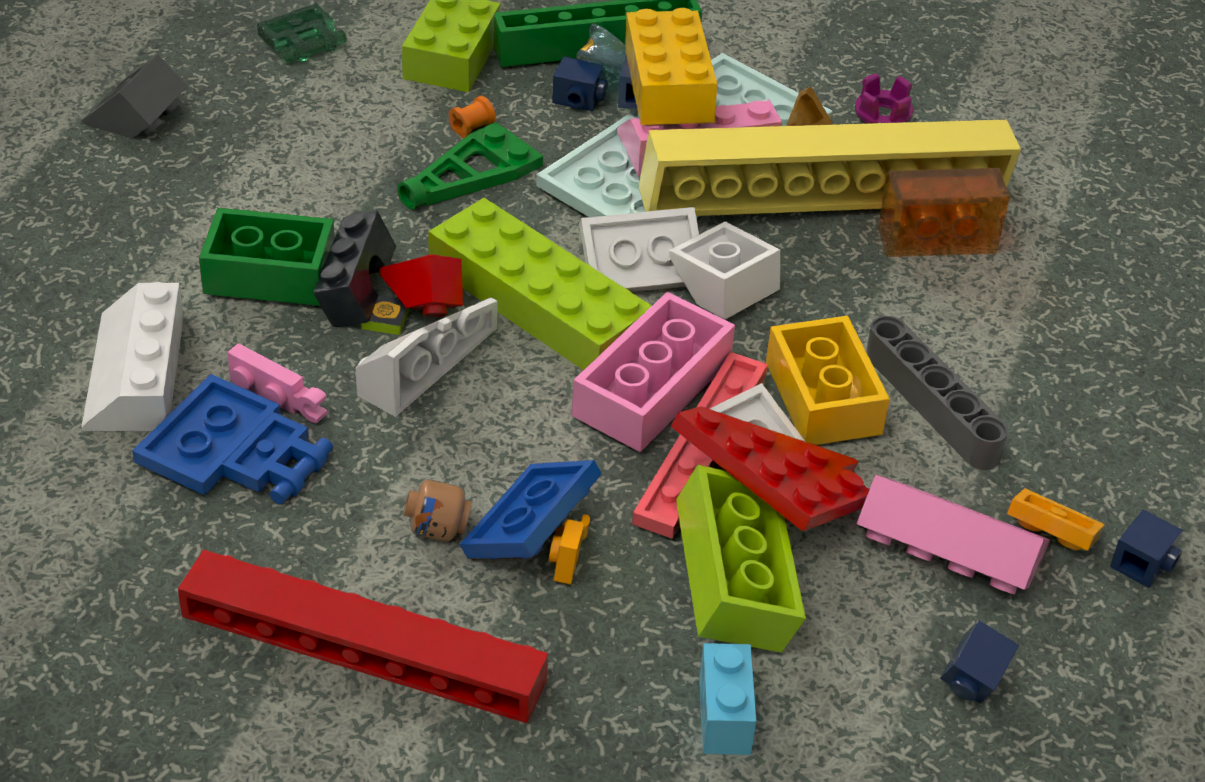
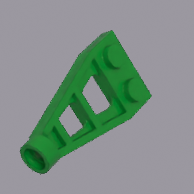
[397,122,544,210]

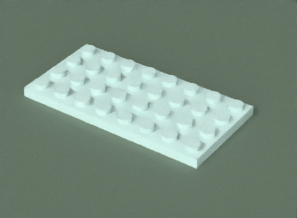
[536,53,832,218]

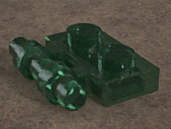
[257,3,347,64]

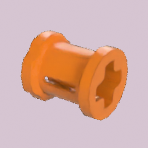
[448,96,496,139]

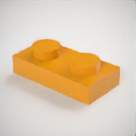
[1007,488,1105,551]

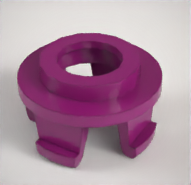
[855,73,913,124]

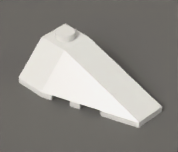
[355,298,497,417]

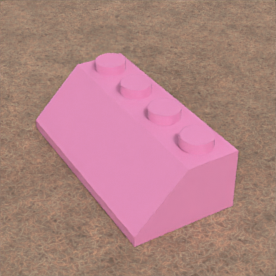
[617,100,782,176]
[857,475,1051,594]

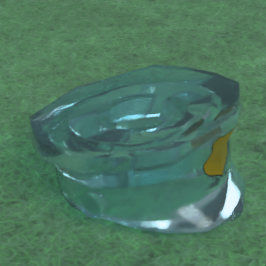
[576,24,626,77]

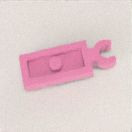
[227,343,328,423]

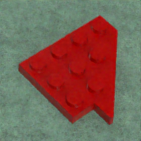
[671,406,870,532]

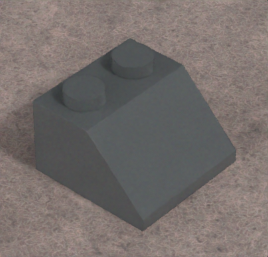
[81,54,187,138]

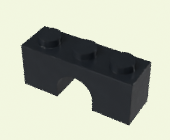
[313,210,396,327]

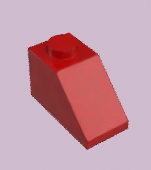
[380,254,463,317]

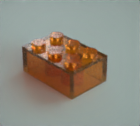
[878,168,1010,257]

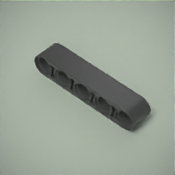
[866,316,1008,470]

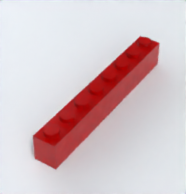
[178,550,548,724]

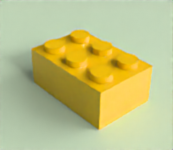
[766,316,890,445]

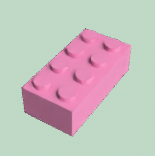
[572,292,735,452]

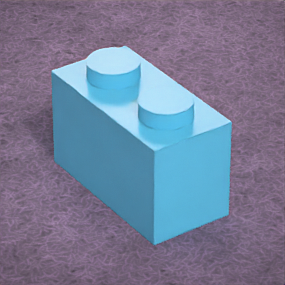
[699,643,756,755]

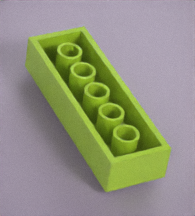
[428,198,652,370]

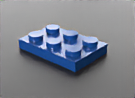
[132,374,281,495]
[459,460,602,559]

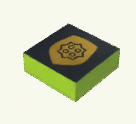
[361,295,410,335]

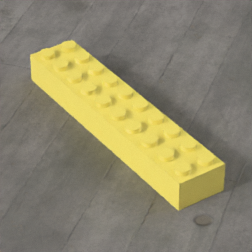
[638,120,1021,216]

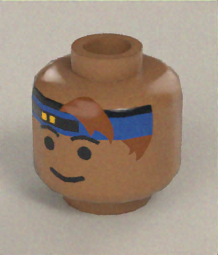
[403,479,471,542]

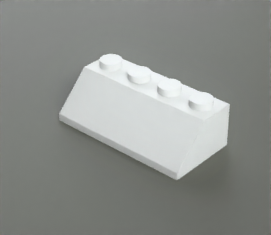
[82,282,184,431]

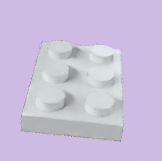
[579,207,699,292]

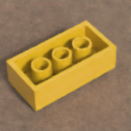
[625,8,717,125]

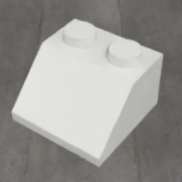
[669,222,780,320]

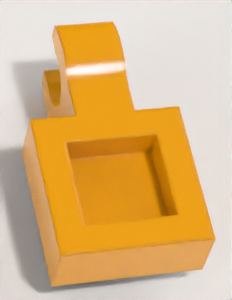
[549,514,590,585]

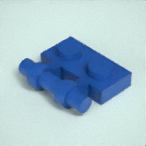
[222,412,333,504]

